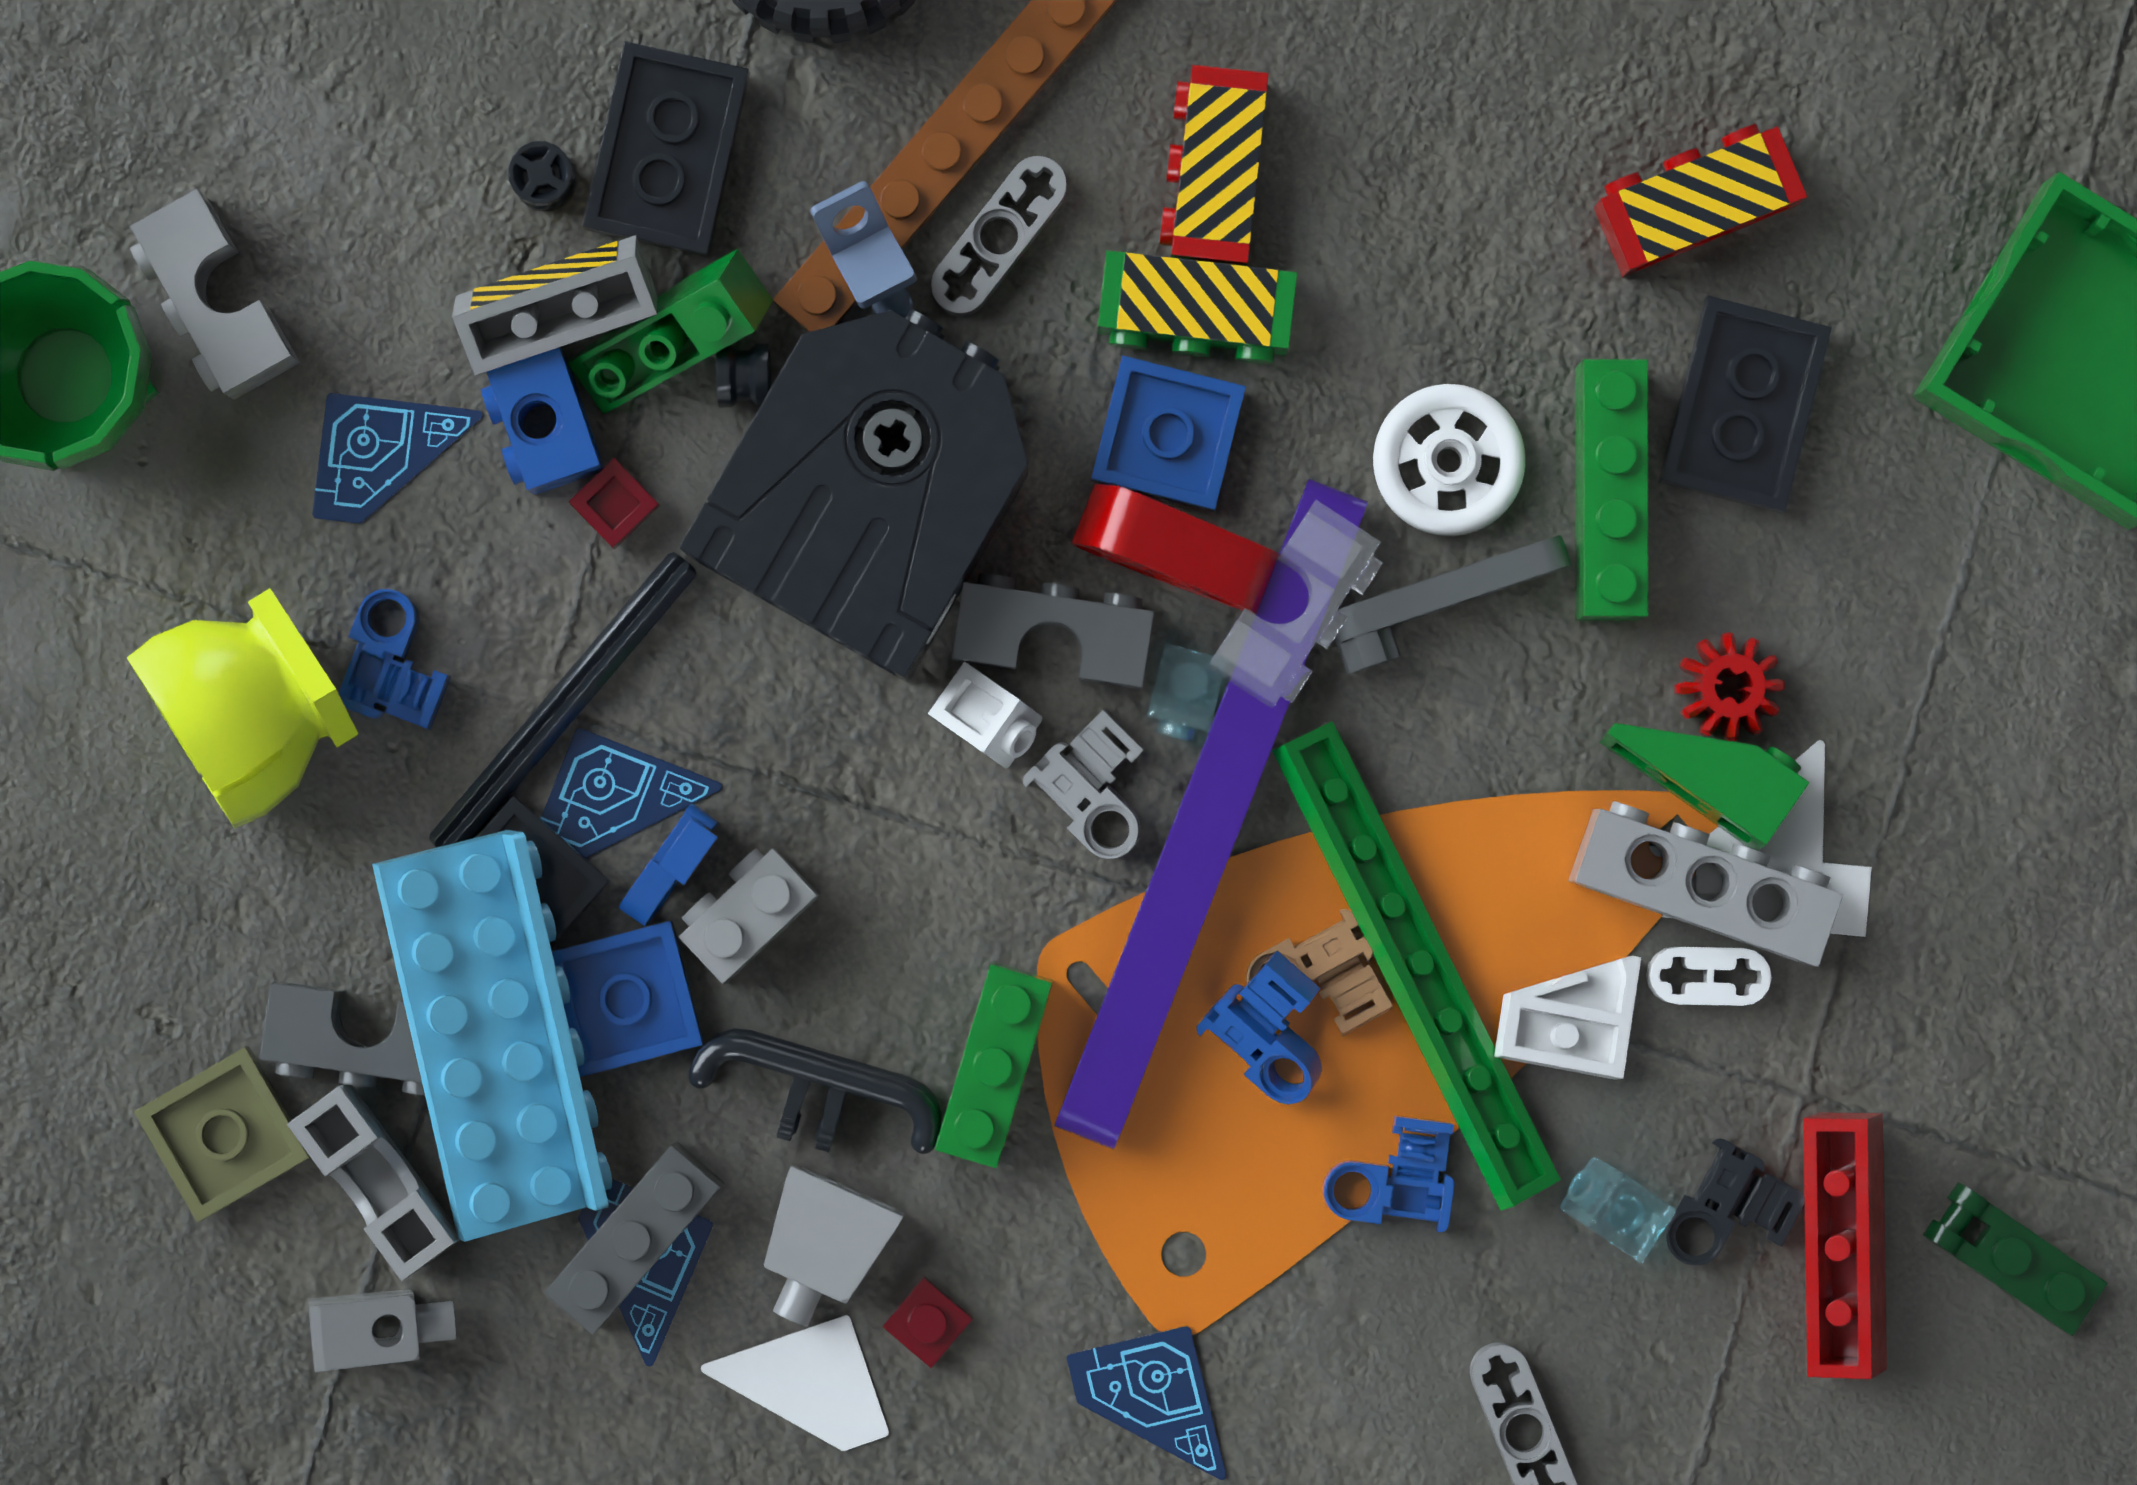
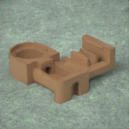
[1246,909,1393,1037]

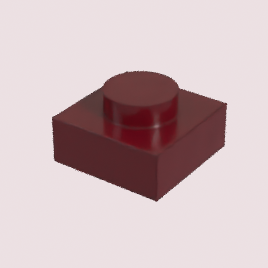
[569,458,660,550]
[882,1276,973,1368]

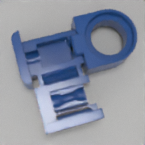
[338,589,451,730]
[619,804,720,927]
[1197,950,1322,1104]
[1322,1115,1454,1232]

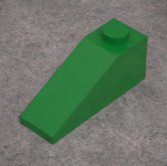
[1599,723,1810,851]

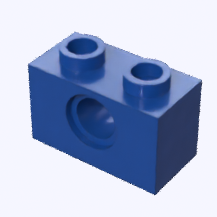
[481,347,604,495]

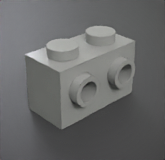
[679,848,821,984]

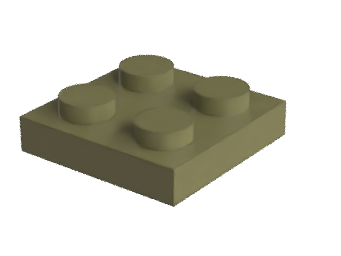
[133,1046,311,1223]

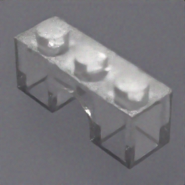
[1208,500,1383,709]

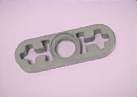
[931,156,1067,317]
[1470,1342,1577,1485]

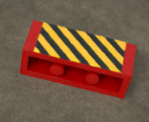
[1159,64,1269,266]
[1594,124,1807,278]

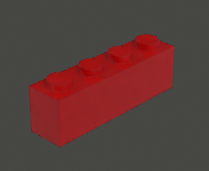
[1803,1112,1887,1379]

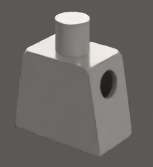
[764,1162,905,1326]
[308,1290,456,1372]

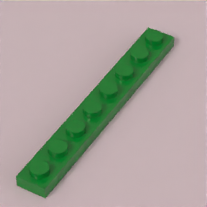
[1272,721,1561,1211]

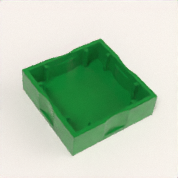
[1912,171,2137,530]

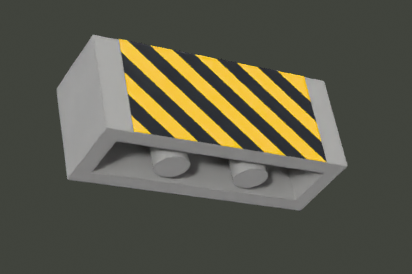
[452,235,658,375]

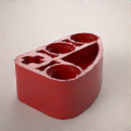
[1071,484,1280,614]

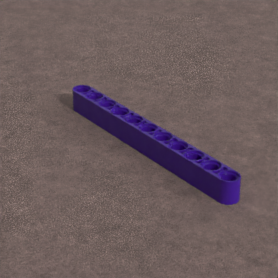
[1054,479,1368,1150]

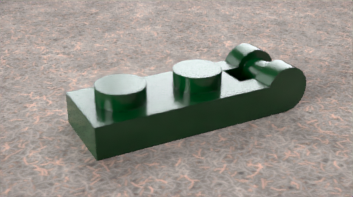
[1923,1182,2108,1336]

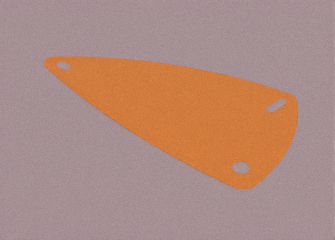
[1037,790,1718,1335]

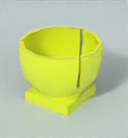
[127,588,358,828]

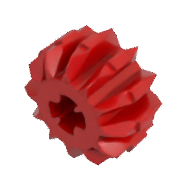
[1674,632,1785,742]

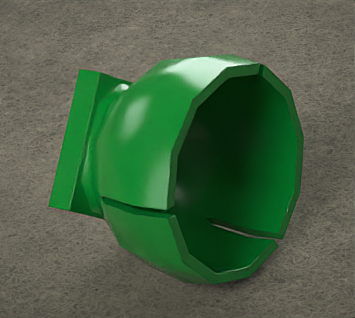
[0,261,160,471]

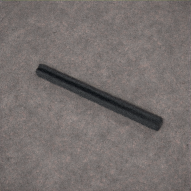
[429,552,697,848]

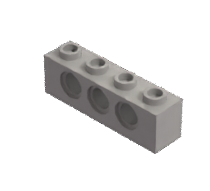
[1568,801,1844,967]

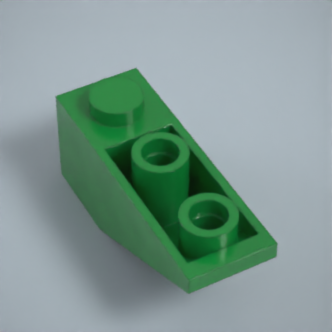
[567,249,773,414]

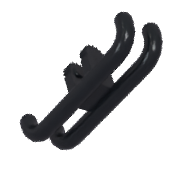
[688,1028,942,1154]

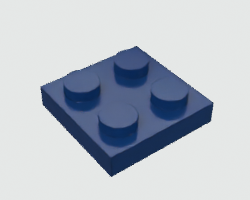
[1091,355,1246,512]
[552,921,704,1077]

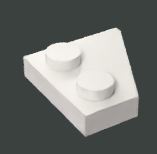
[1494,956,1641,1080]

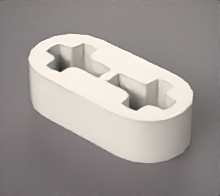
[1646,947,1772,1006]

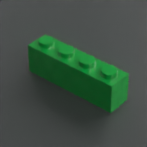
[1575,359,1648,621]

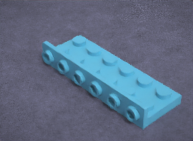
[372,830,612,1242]

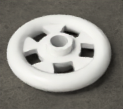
[1373,384,1525,536]

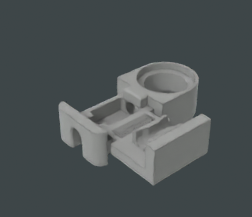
[1023,708,1146,859]

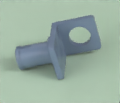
[810,181,917,318]

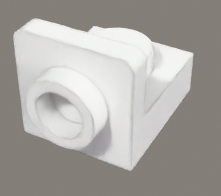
[928,662,1042,768]

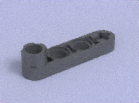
[1327,535,1572,674]

